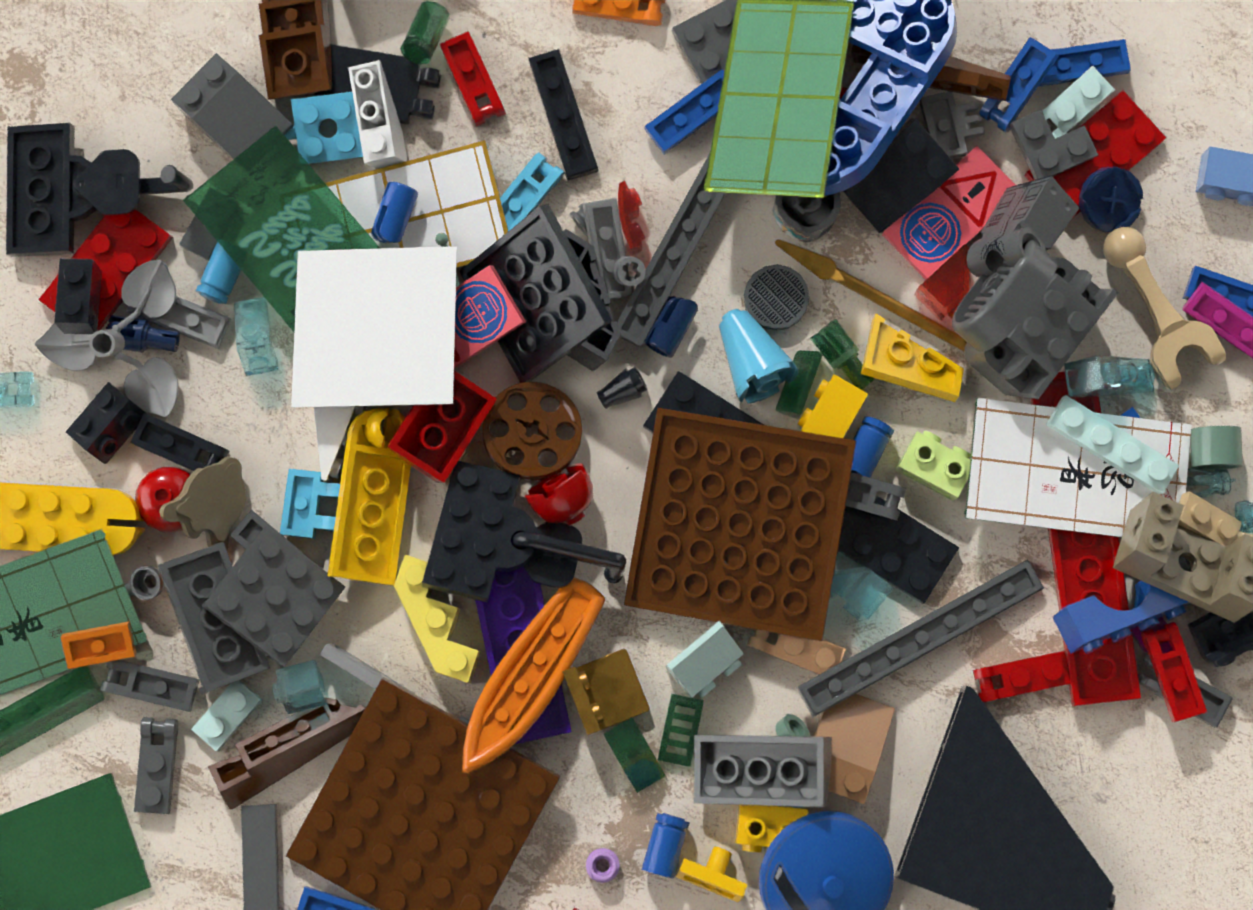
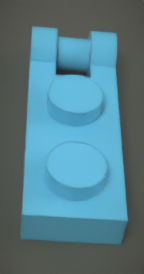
[500,152,565,231]

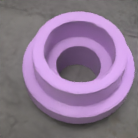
[586,848,620,883]

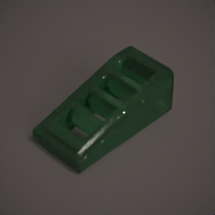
[657,694,704,767]

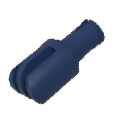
[106,315,180,353]

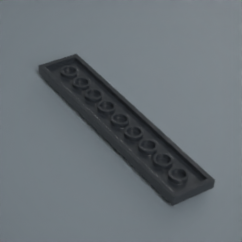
[643,371,960,604]

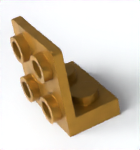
[563,649,650,735]

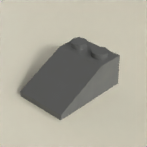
[171,53,294,173]

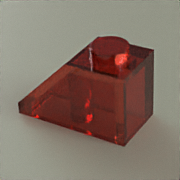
[914,244,970,322]

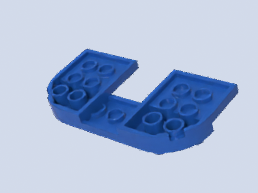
[824,0,957,196]

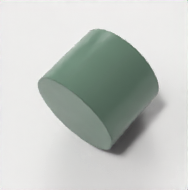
[1190,426,1243,470]

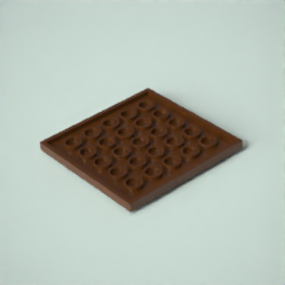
[624,408,857,641]
[286,677,561,910]

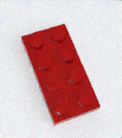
[1024,90,1167,220]
[38,209,173,331]

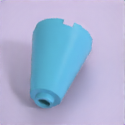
[719,309,799,404]

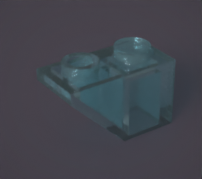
[830,567,894,620]

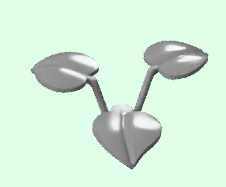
[35,260,178,417]

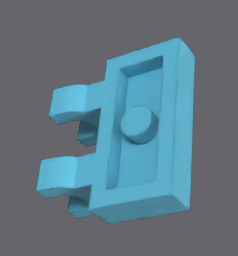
[280,469,340,539]

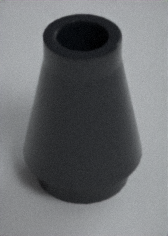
[596,367,648,409]

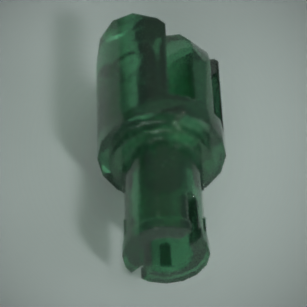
[810,319,875,390]

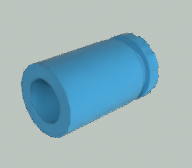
[196,240,248,304]

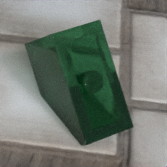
[603,717,666,793]

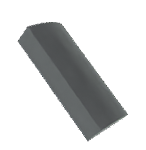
[694,735,832,807]

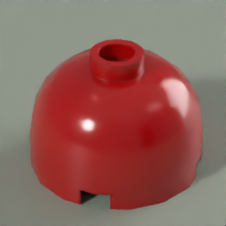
[525,463,593,525]
[135,467,191,533]

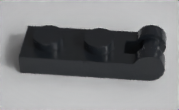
[130,413,230,471]

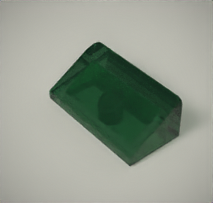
[776,350,823,419]

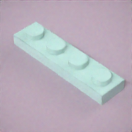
[1046,395,1179,495]

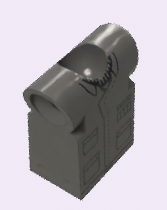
[966,175,1079,277]

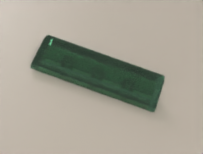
[0,665,105,757]

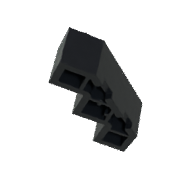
[564,229,621,371]

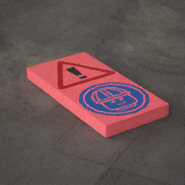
[882,146,1015,281]
[454,265,526,369]

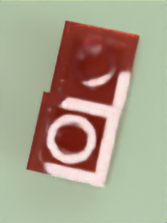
[618,181,645,256]

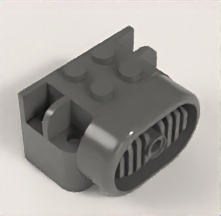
[952,240,1118,399]

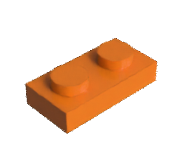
[61,621,137,669]

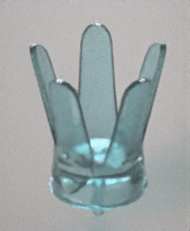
[1187,468,1236,498]

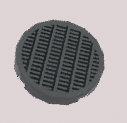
[744,264,809,330]

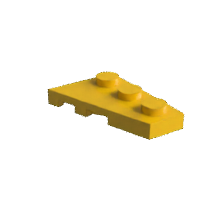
[861,313,964,402]

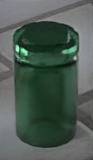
[400,1,450,65]

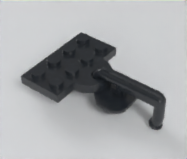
[6,123,194,257]
[422,460,626,603]

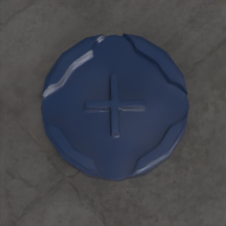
[1079,167,1143,232]

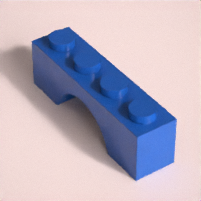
[1053,581,1190,654]

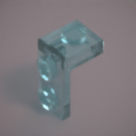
[234,297,278,376]

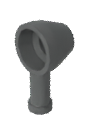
[125,566,165,600]

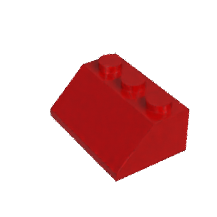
[387,370,497,483]

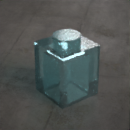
[272,660,327,714]

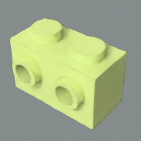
[895,431,972,501]

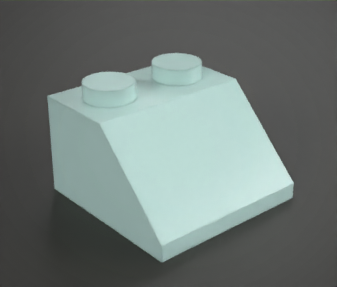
[666,621,744,698]

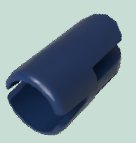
[645,296,698,358]

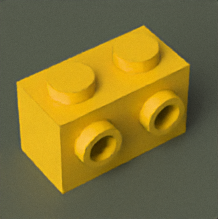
[735,805,808,853]

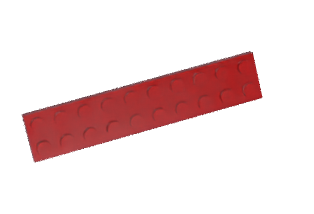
[1030,368,1141,706]

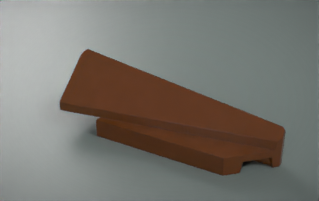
[851,44,1011,101]
[208,697,365,809]

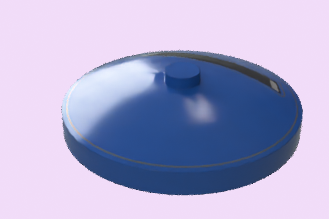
[759,811,894,910]

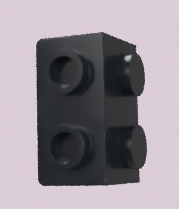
[66,382,147,464]
[1187,611,1253,667]

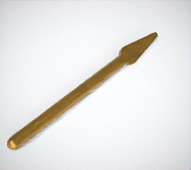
[775,239,967,352]

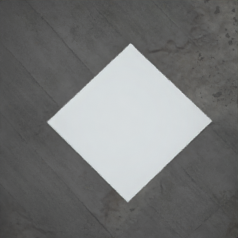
[291,246,457,407]

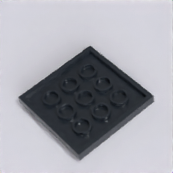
[459,204,613,383]

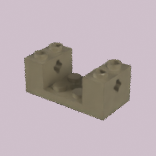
[1113,492,1253,622]

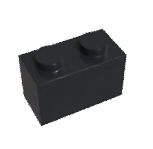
[54,258,102,334]

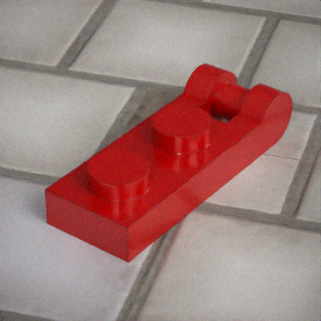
[439,31,506,127]
[1141,622,1207,722]
[973,651,1070,702]

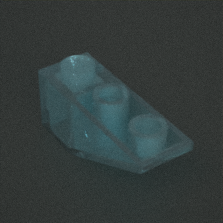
[1064,355,1155,397]

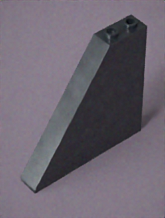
[894,685,1116,910]

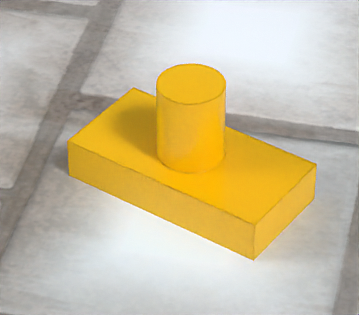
[676,847,748,903]

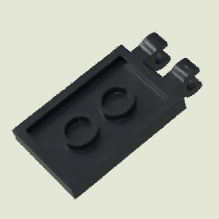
[314,44,441,124]

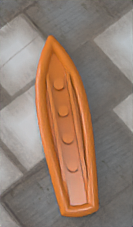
[462,578,605,774]

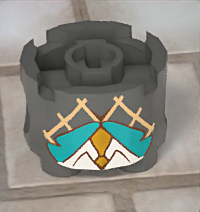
[773,192,841,242]

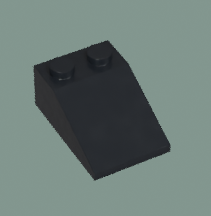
[843,119,959,233]

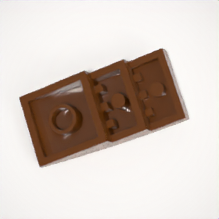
[258,0,332,100]

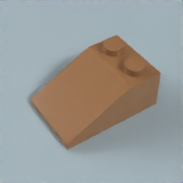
[813,694,895,804]

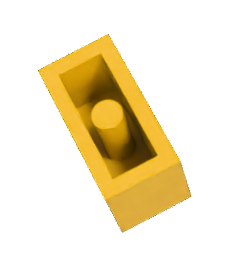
[797,374,868,438]

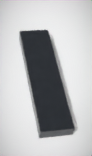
[528,49,599,181]

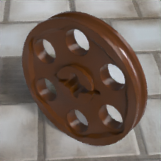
[482,382,582,481]

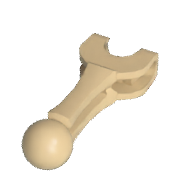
[1103,227,1226,390]

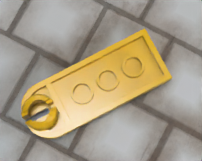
[327,408,411,586]
[0,482,145,556]

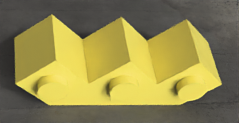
[394,555,481,684]

